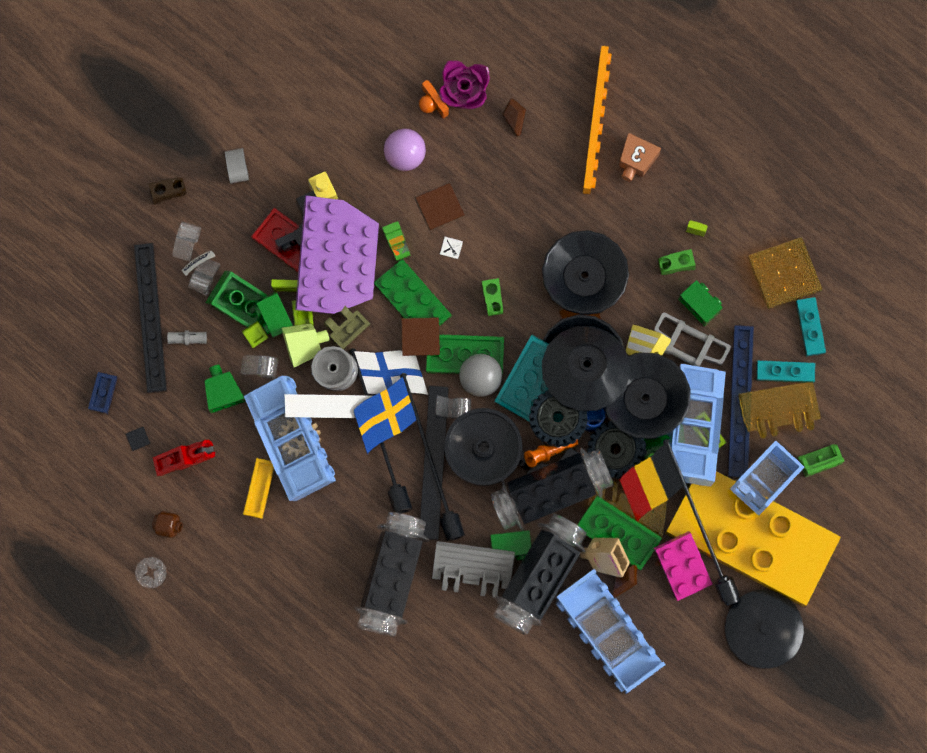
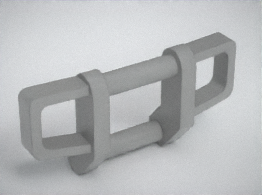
[654,312,731,367]

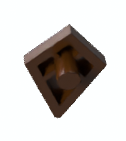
[503,98,526,136]
[612,565,637,598]

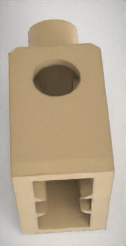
[580,538,630,577]

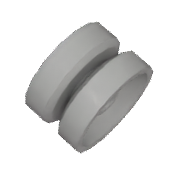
[311,346,358,391]

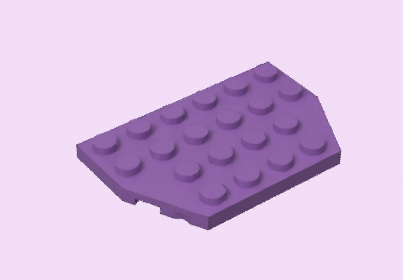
[295,196,379,314]

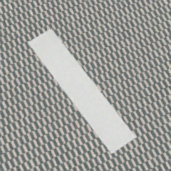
[284,394,372,418]

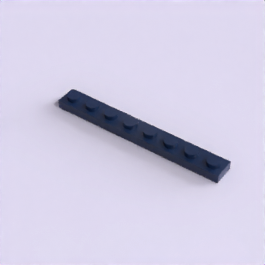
[728,325,754,478]

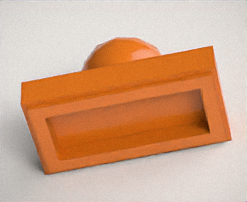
[419,80,449,119]

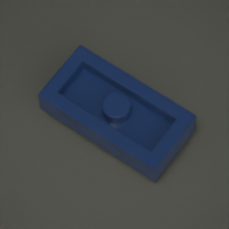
[88,372,117,414]

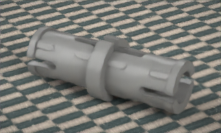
[167,330,207,345]

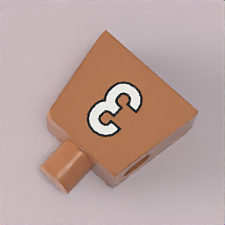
[619,133,661,182]

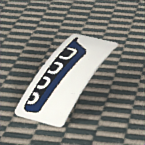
[182,251,215,276]

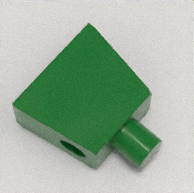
[204,365,246,414]

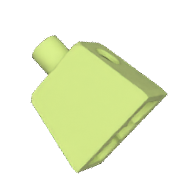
[281,324,330,367]

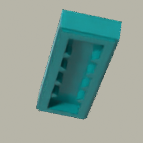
[796,297,826,356]
[757,360,815,383]

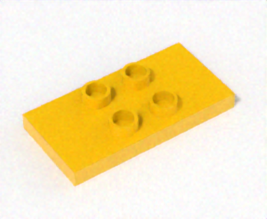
[665,471,841,607]

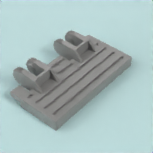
[432,541,515,598]

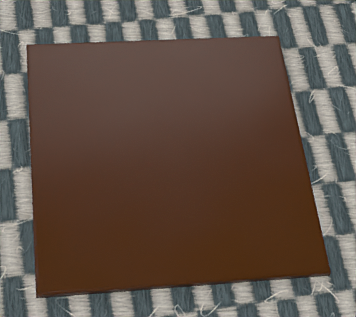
[416,183,464,230]
[402,318,440,356]

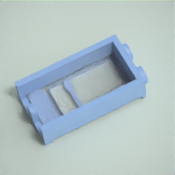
[730,441,804,516]

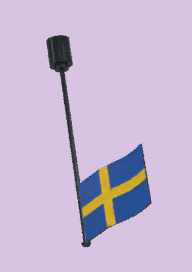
[353,373,465,542]

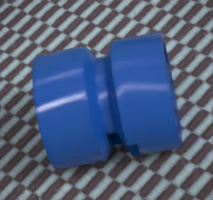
[585,408,605,432]

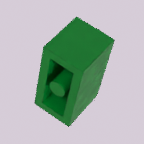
[678,280,723,327]
[254,292,293,337]
[490,530,531,561]

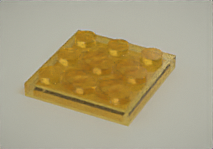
[748,237,822,309]

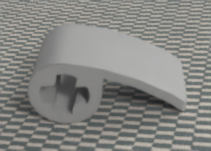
[225,148,249,184]

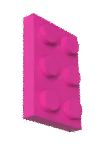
[654,531,712,601]

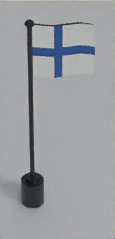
[349,348,428,515]

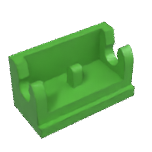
[798,444,844,477]

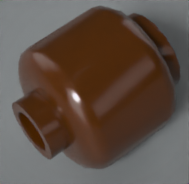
[152,511,183,538]

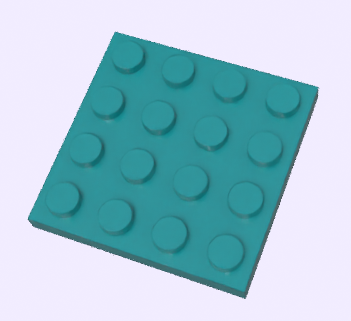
[494,334,588,422]

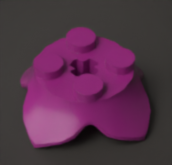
[439,60,490,109]

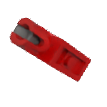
[153,440,215,476]

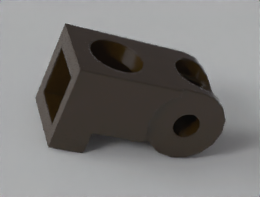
[149,177,187,205]

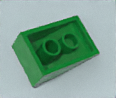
[205,270,267,328]

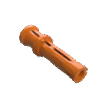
[524,439,578,468]

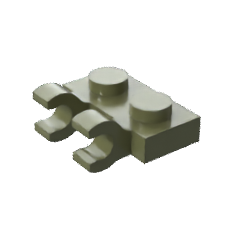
[324,306,370,349]

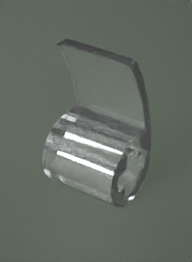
[172,221,201,262]
[188,259,221,295]
[240,355,278,379]
[435,396,471,419]

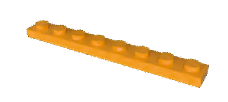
[583,46,612,194]

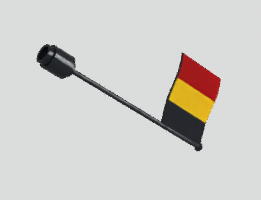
[620,439,740,606]

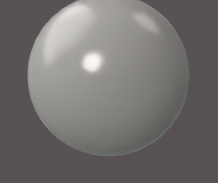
[459,354,502,397]

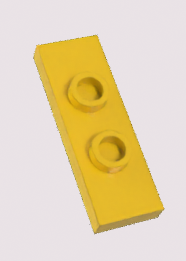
[243,458,274,519]

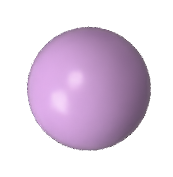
[384,129,426,171]

